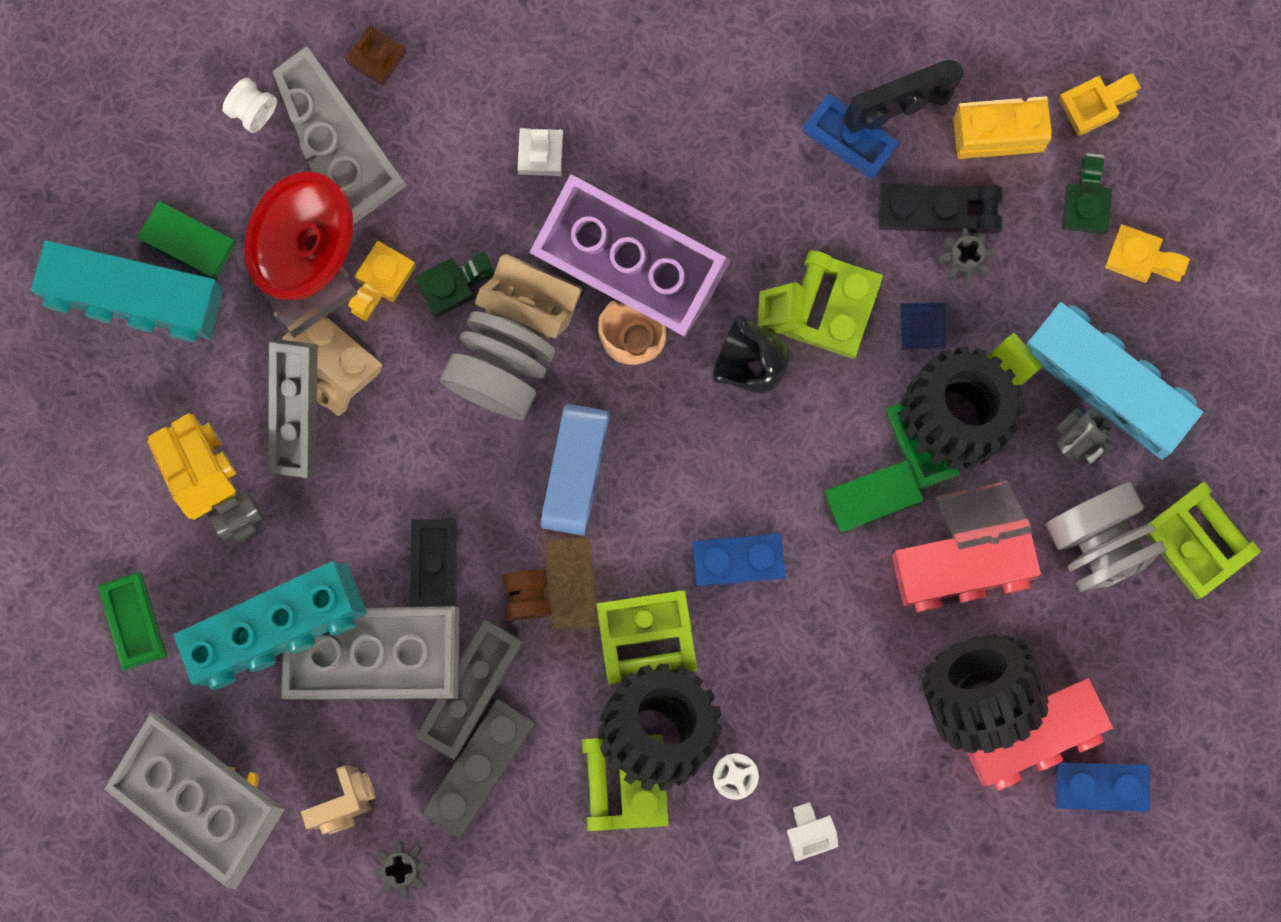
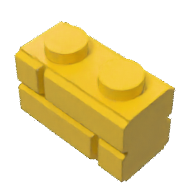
[953,96,1052,159]
[147,413,237,520]

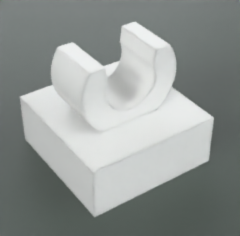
[518,128,564,176]
[787,802,839,862]

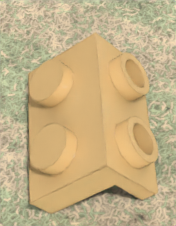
[475,254,582,339]
[282,309,382,416]
[301,765,375,835]

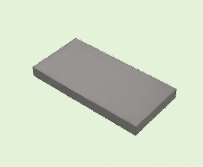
[281,606,460,700]
[104,712,285,889]

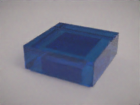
[900,303,947,350]

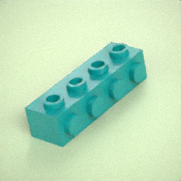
[30,240,224,342]
[173,561,367,690]

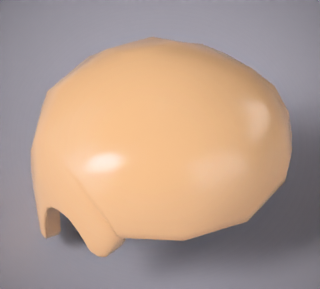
[598,300,666,365]

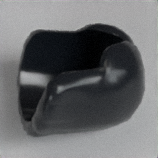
[712,315,789,394]

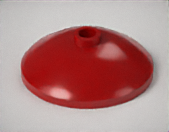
[244,171,353,301]

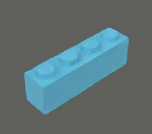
[1026,302,1203,460]

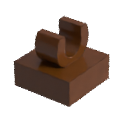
[345,25,406,86]

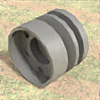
[439,311,556,420]
[1045,482,1167,593]

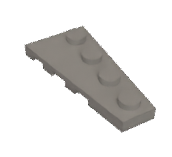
[272,46,407,225]

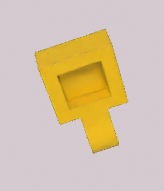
[1058,73,1141,137]
[1105,224,1190,283]
[348,241,416,322]

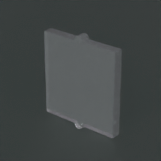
[265,267,358,338]
[936,480,1031,550]

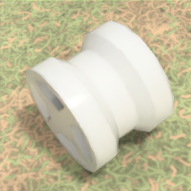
[222,78,277,133]
[713,753,759,800]

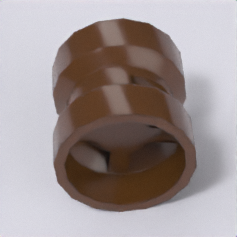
[502,570,551,621]

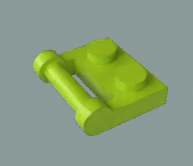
[781,250,883,359]
[1146,481,1261,600]
[596,590,697,685]
[582,734,669,831]

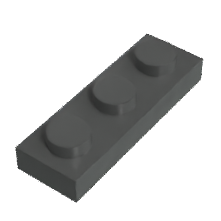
[268,339,318,478]
[415,619,524,760]
[422,699,536,839]

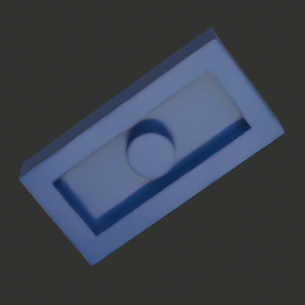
[802,93,899,181]
[692,533,786,587]
[1056,763,1150,811]

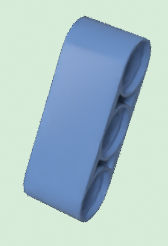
[541,403,610,536]

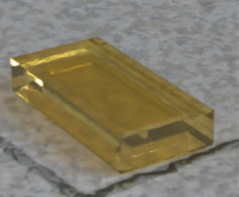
[545,537,597,631]

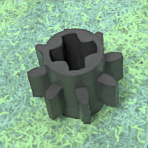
[938,228,995,286]
[1056,408,1113,465]
[207,490,263,544]
[372,841,431,899]

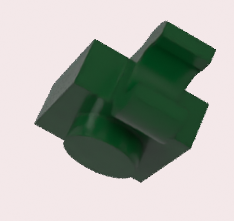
[1062,153,1112,234]
[414,252,495,318]

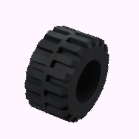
[900,347,1025,470]
[922,634,1049,753]
[598,664,722,791]

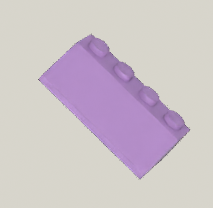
[529,174,731,336]

